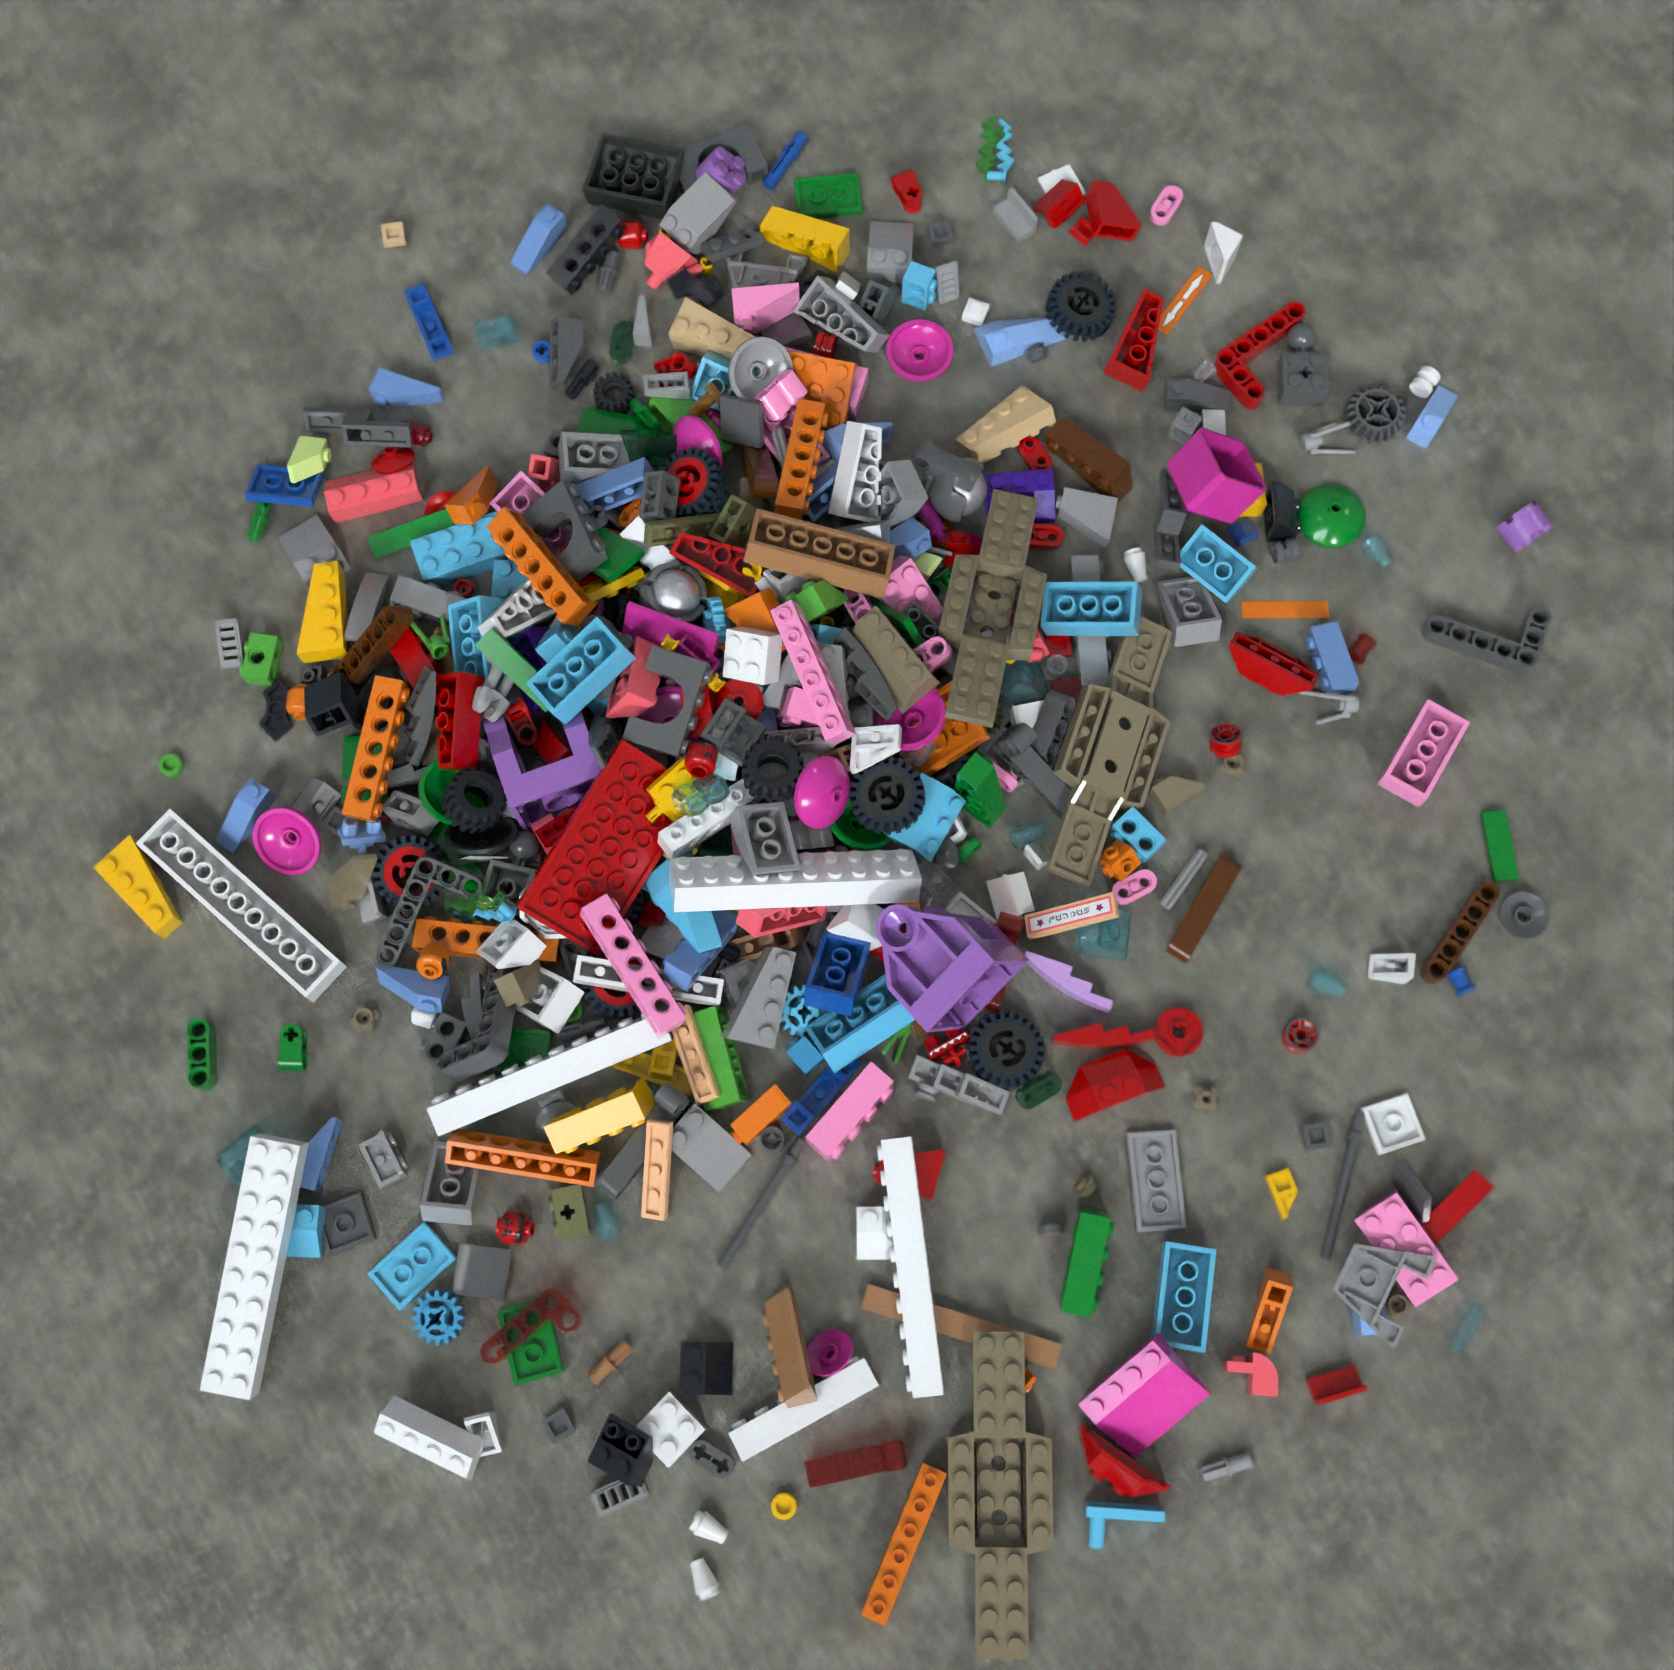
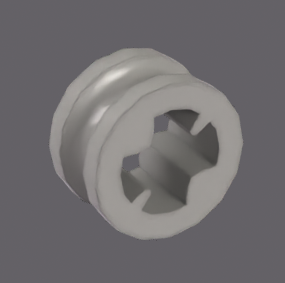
[914,1082,939,1102]

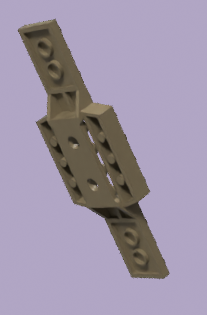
[937,489,1047,728]
[1045,616,1173,888]
[947,1331,1054,1659]

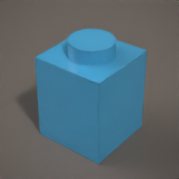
[786,1036,824,1077]

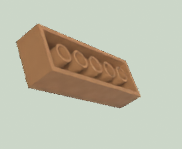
[743,508,895,599]

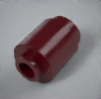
[401,419,434,447]

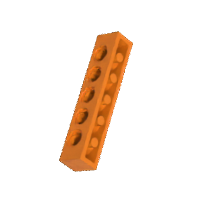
[774,398,828,520]
[487,507,596,626]
[342,675,410,823]
[412,916,563,966]
[445,1129,601,1187]
[861,1462,947,1626]

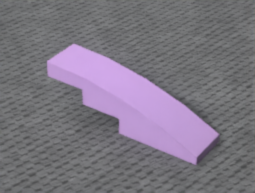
[1025,951,1113,1014]

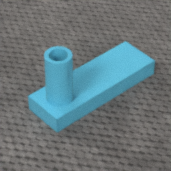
[1083,1500,1165,1549]

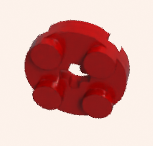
[1154,1008,1203,1058]

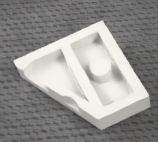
[850,724,902,774]

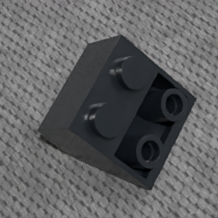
[304,671,366,737]
[587,1413,653,1487]

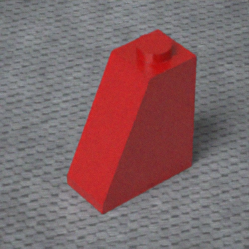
[1085,180,1141,241]
[871,1150,946,1201]

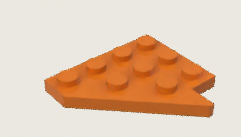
[787,350,857,430]
[901,681,990,777]

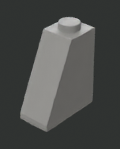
[1055,487,1118,548]

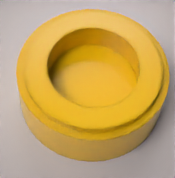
[771,1492,797,1520]

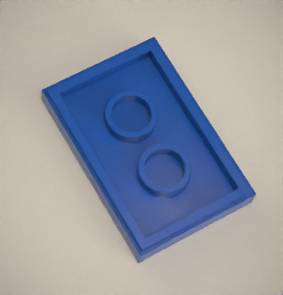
[245,464,325,507]

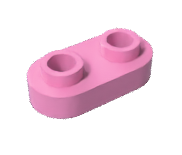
[1150,185,1183,226]
[987,755,1018,793]
[1111,869,1157,905]

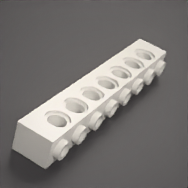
[658,738,830,859]

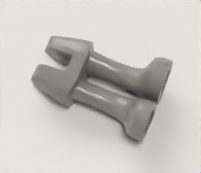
[472,655,514,723]

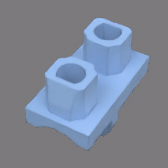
[338,817,386,854]

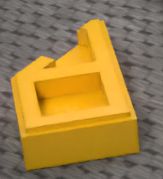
[648,1038,678,1079]
[1264,1167,1298,1220]

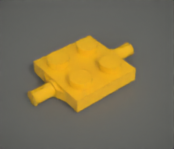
[645,757,713,823]

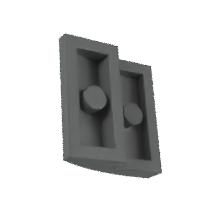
[700,698,767,767]
[451,1243,512,1301]

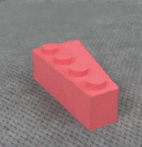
[736,906,827,938]

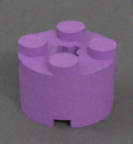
[696,146,746,196]
[1495,500,1553,553]

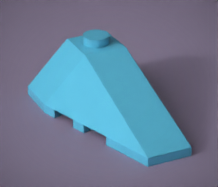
[645,853,722,953]

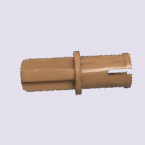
[587,1340,633,1386]

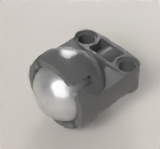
[911,441,987,522]
[631,562,707,624]

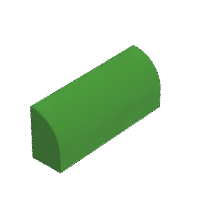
[648,385,734,462]
[693,1006,750,1112]

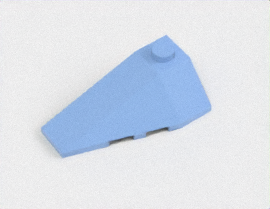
[974,317,1072,367]

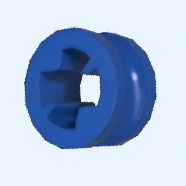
[532,340,550,363]

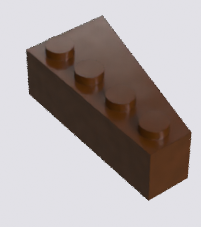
[1045,416,1133,504]

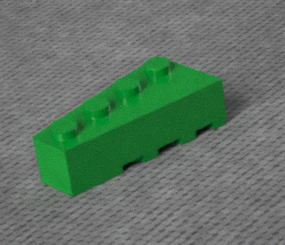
[954,752,1007,829]
[1059,1204,1114,1318]

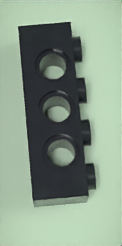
[546,204,626,296]

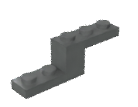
[303,407,413,447]
[1153,469,1187,571]

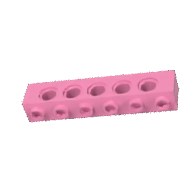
[770,600,856,745]
[580,894,687,1039]

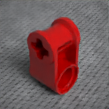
[890,169,923,214]
[653,352,698,387]
[503,697,538,745]

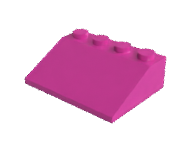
[622,601,719,659]
[1078,1333,1211,1457]

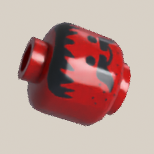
[684,742,718,779]
[496,1211,535,1245]

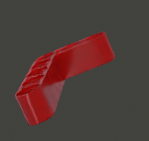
[1213,301,1306,410]

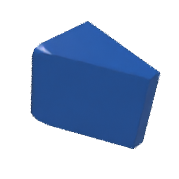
[1226,518,1260,547]

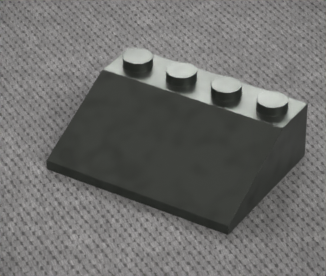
[582,133,685,219]

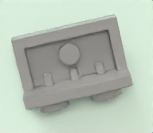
[359,1129,408,1189]

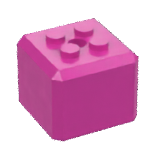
[1167,427,1267,524]

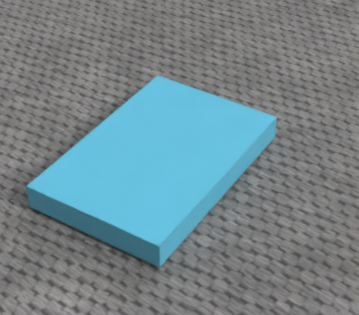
[367,1221,456,1311]

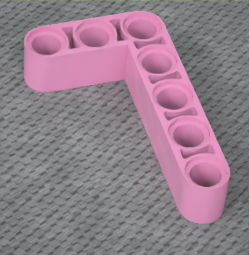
[843,589,953,672]

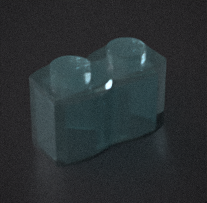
[671,773,730,817]

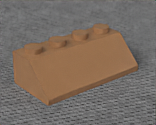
[762,1288,818,1408]

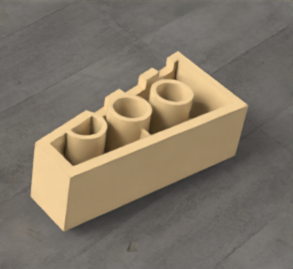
[668,297,755,370]
[955,385,1056,464]

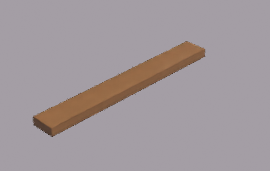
[861,1284,1062,1369]

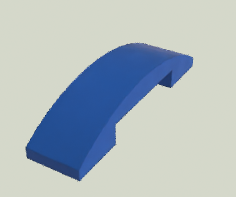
[404,283,454,361]
[780,1059,862,1135]

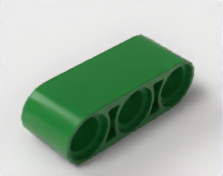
[187,1018,218,1092]

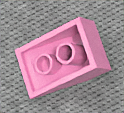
[732,283,799,334]

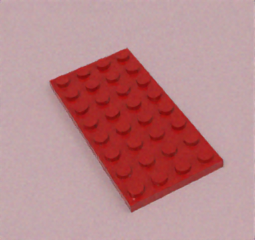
[515,739,673,957]

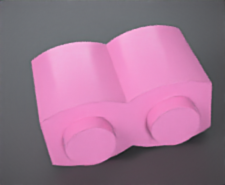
[753,369,808,421]

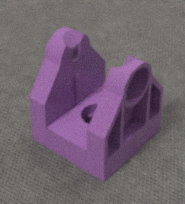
[483,710,601,834]
[876,904,1029,1032]

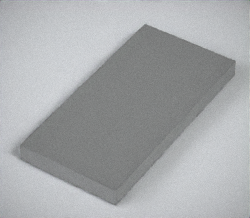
[1126,1129,1187,1233]

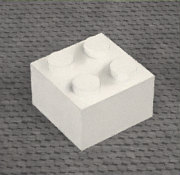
[723,626,782,685]
[515,966,585,1034]
[636,1392,707,1468]

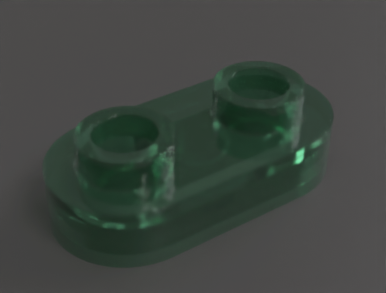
[609,321,634,365]
[1015,1071,1062,1109]

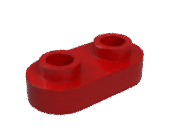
[1017,435,1052,471]
[1029,523,1064,550]

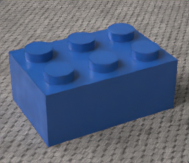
[804,932,871,1017]

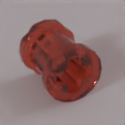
[1348,633,1377,664]

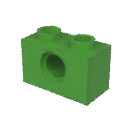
[239,633,284,687]

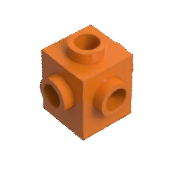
[1099,839,1141,882]

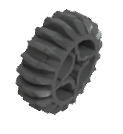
[1344,384,1406,444]

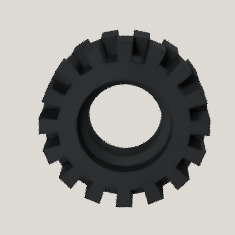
[593,372,635,414]
[602,592,640,633]

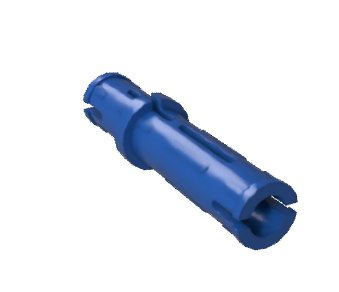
[762,131,808,190]

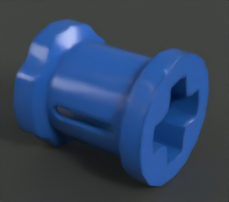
[1446,966,1477,997]

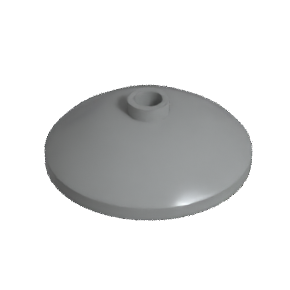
[728,337,793,401]

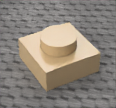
[381,221,407,248]

